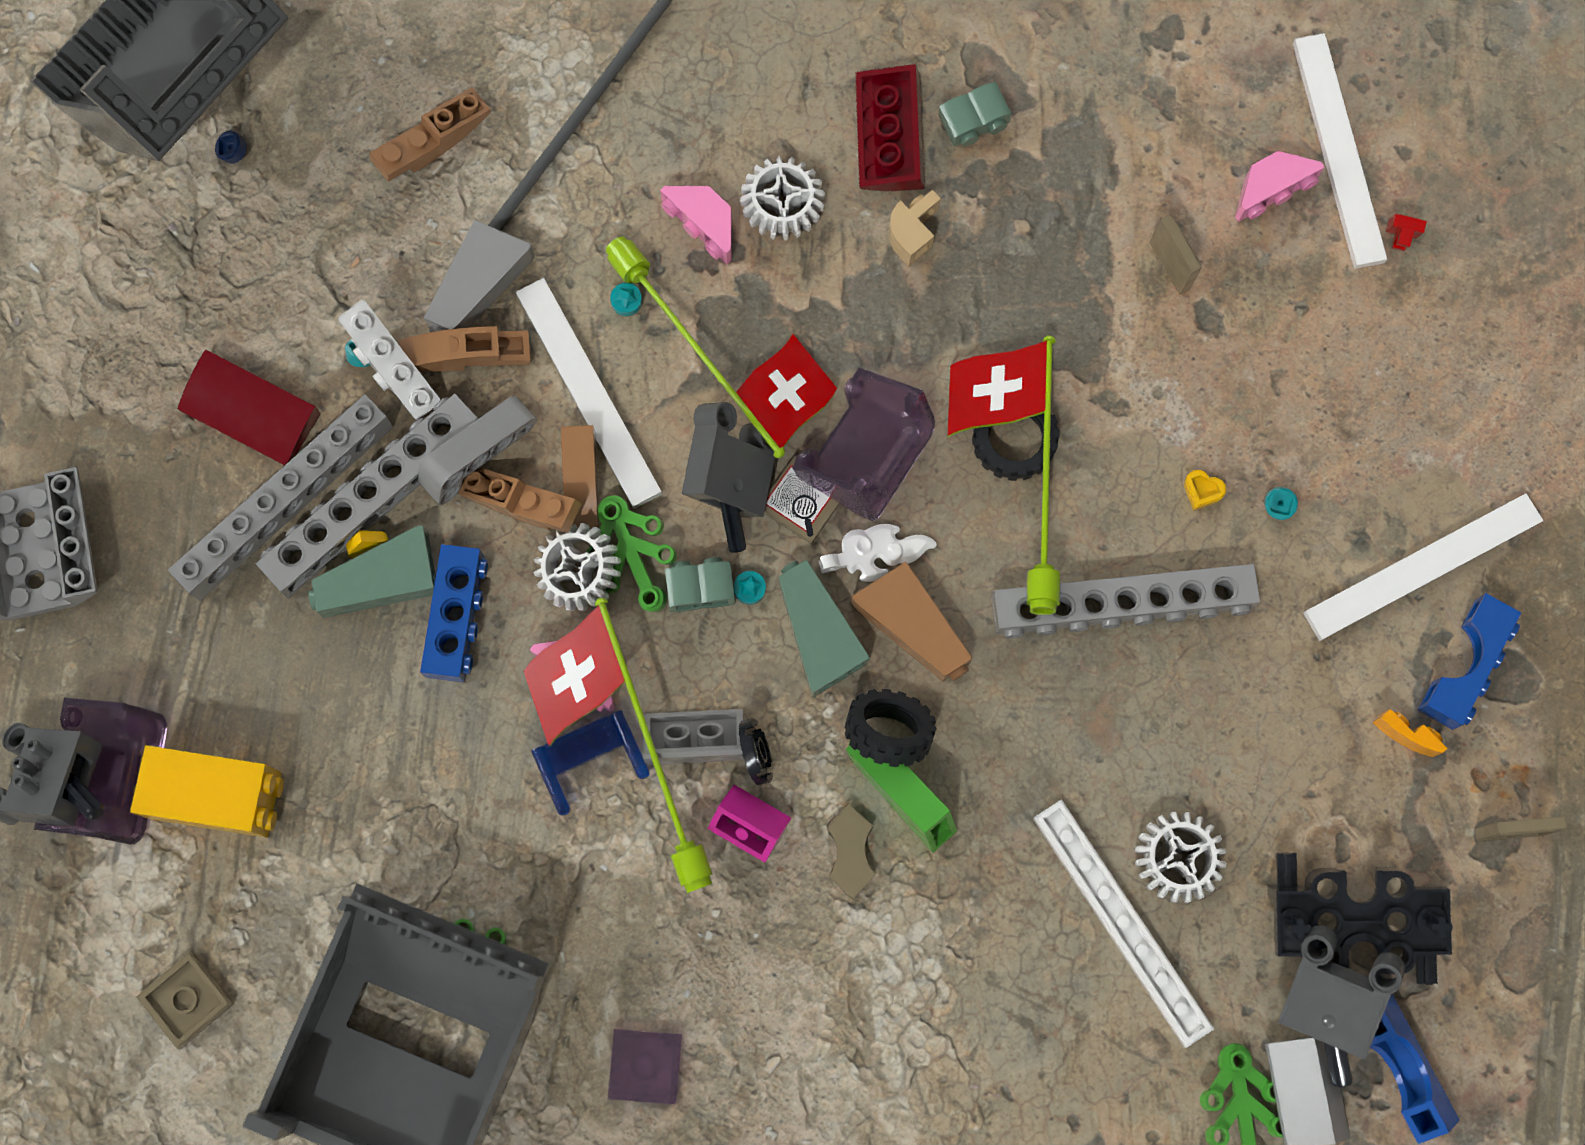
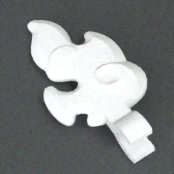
[818,524,937,582]

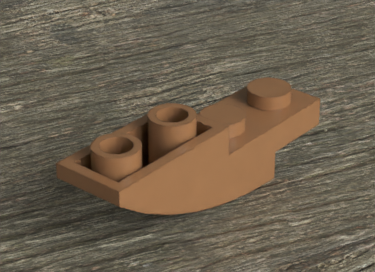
[369,87,491,182]
[398,326,530,372]
[458,468,582,533]

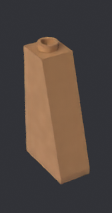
[850,561,972,682]

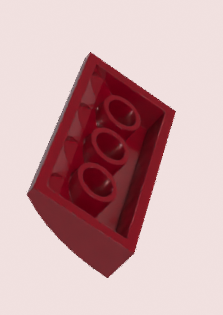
[855,64,925,191]
[177,349,321,466]

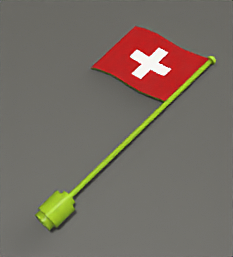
[606,236,837,458]
[947,335,1060,615]
[523,598,713,893]

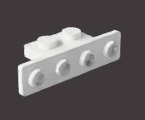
[338,300,440,420]

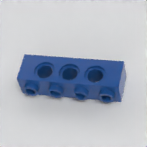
[420,544,488,683]

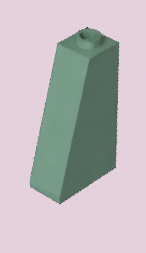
[308,525,436,618]
[779,559,870,698]

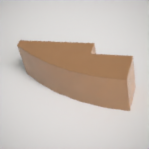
[561,425,599,529]

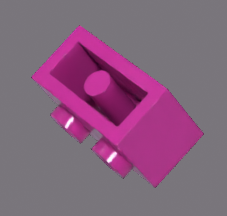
[707,784,791,862]

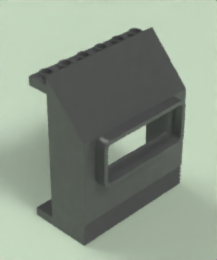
[30,0,289,161]
[242,883,549,1145]

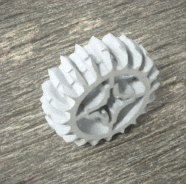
[740,156,825,241]
[533,523,621,611]
[1135,812,1226,903]

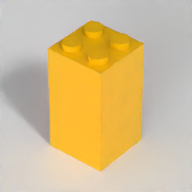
[130,745,284,838]

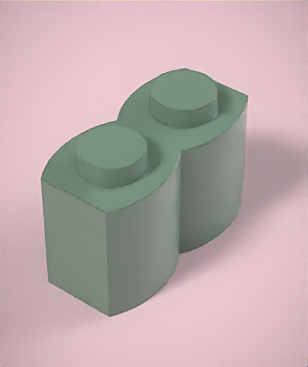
[938,82,1011,147]
[665,557,735,612]

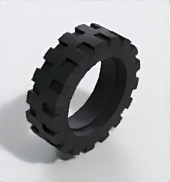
[972,413,1060,481]
[844,689,936,767]

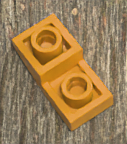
[1372,709,1448,757]

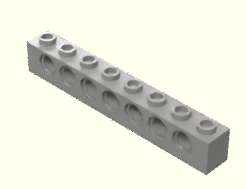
[256,393,478,599]
[168,394,393,601]
[991,564,1260,639]

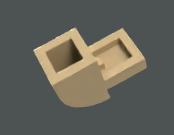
[889,190,941,267]

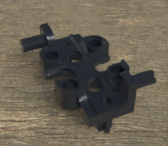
[1267,852,1453,985]

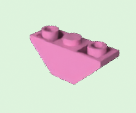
[1235,151,1325,222]
[660,186,732,264]

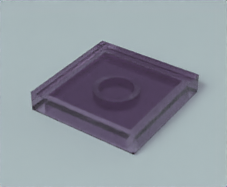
[607,1029,682,1105]

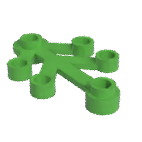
[586,496,677,612]
[1200,1043,1283,1145]

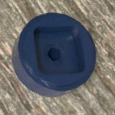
[215,130,247,164]

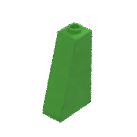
[846,742,958,853]

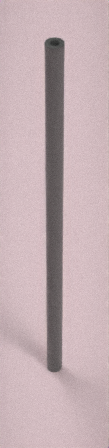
[488,0,673,231]

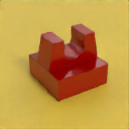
[1385,214,1427,251]

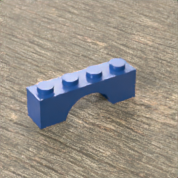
[1418,593,1521,730]
[1370,994,1460,1144]

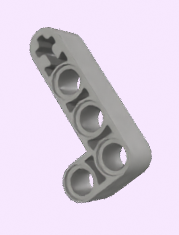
[418,396,537,505]

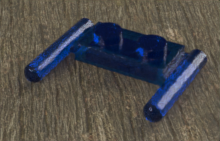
[531,710,650,816]

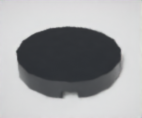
[739,718,773,785]

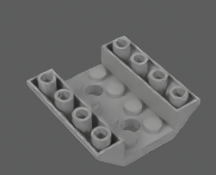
[0,467,98,620]

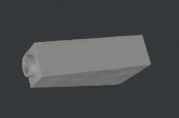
[424,220,535,332]

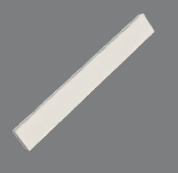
[1293,33,1387,269]
[516,278,662,509]
[1303,494,1543,641]
[1033,799,1214,1048]

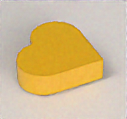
[1184,470,1226,511]
[346,530,388,558]

